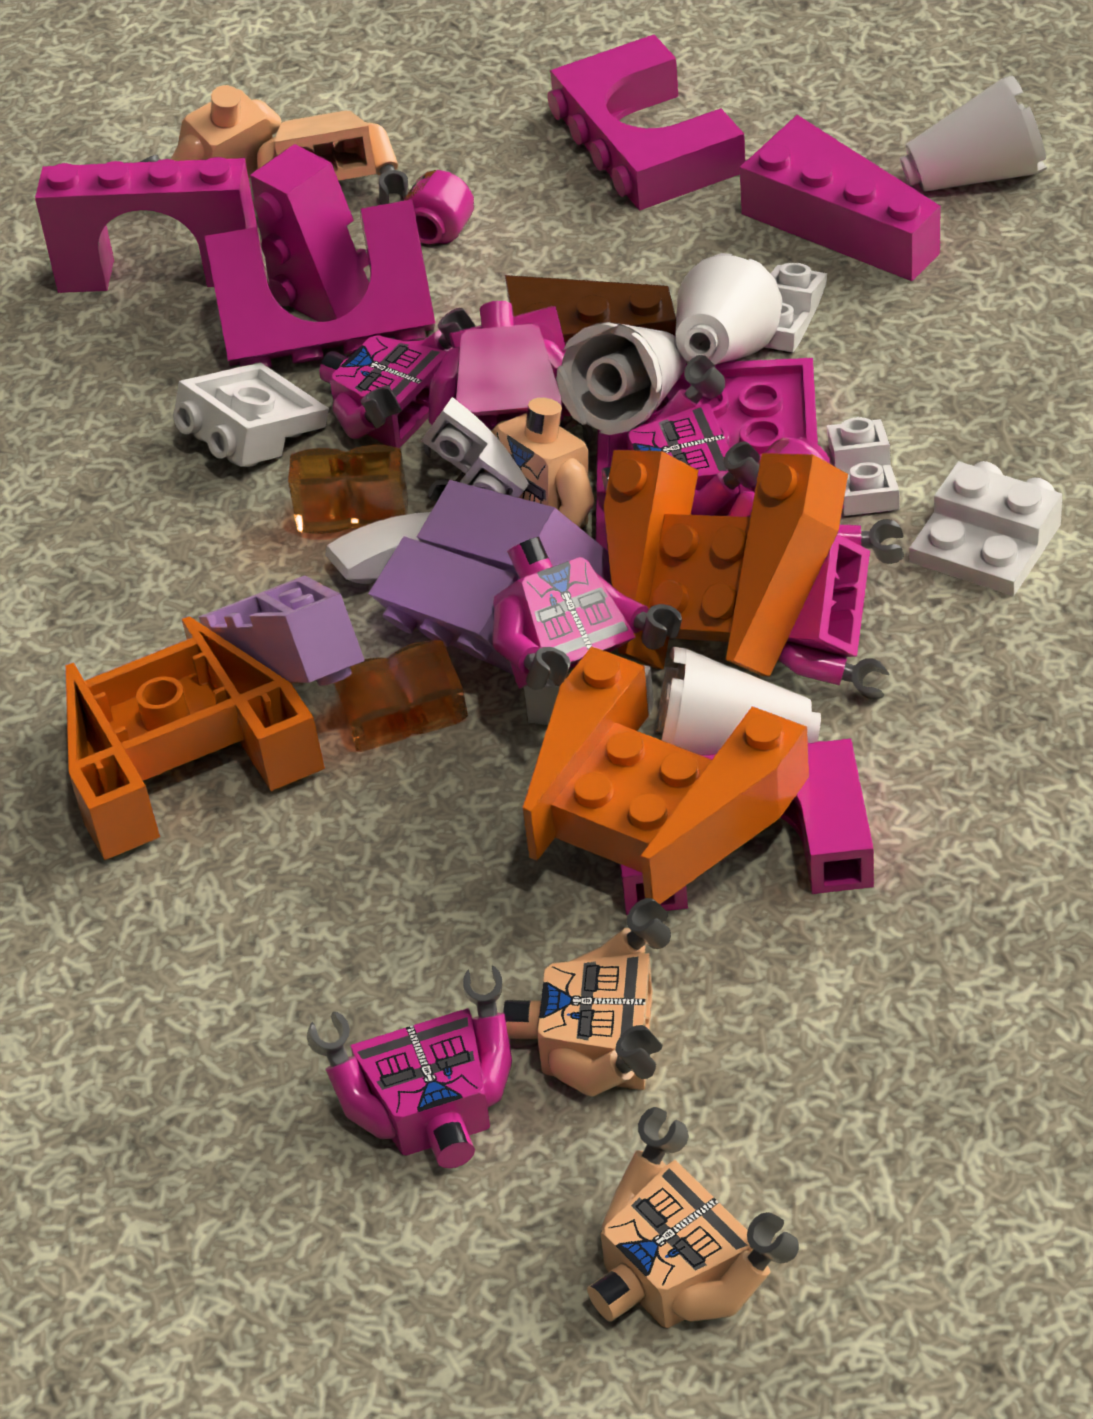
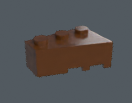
[505,275,676,346]

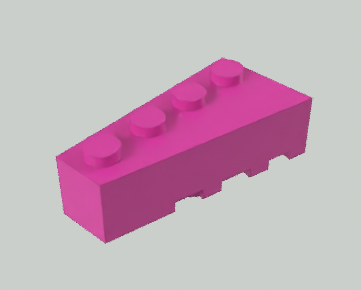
[740,115,941,281]

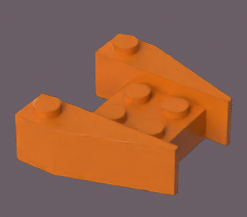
[604,450,848,677]
[65,616,325,861]
[523,646,809,904]

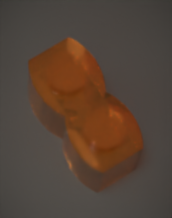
[288,445,408,534]
[333,640,468,752]

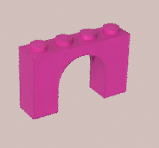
[547,34,746,211]
[35,157,262,293]
[205,199,436,368]
[620,738,874,915]

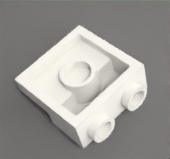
[173,362,329,467]
[909,461,1062,596]

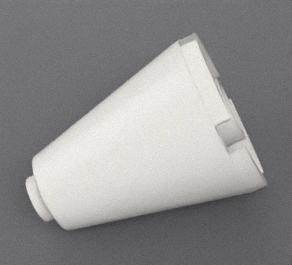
[900,75,1047,192]
[676,253,782,365]
[556,322,686,435]
[655,647,821,755]

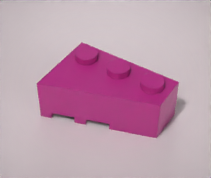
[250,144,369,322]

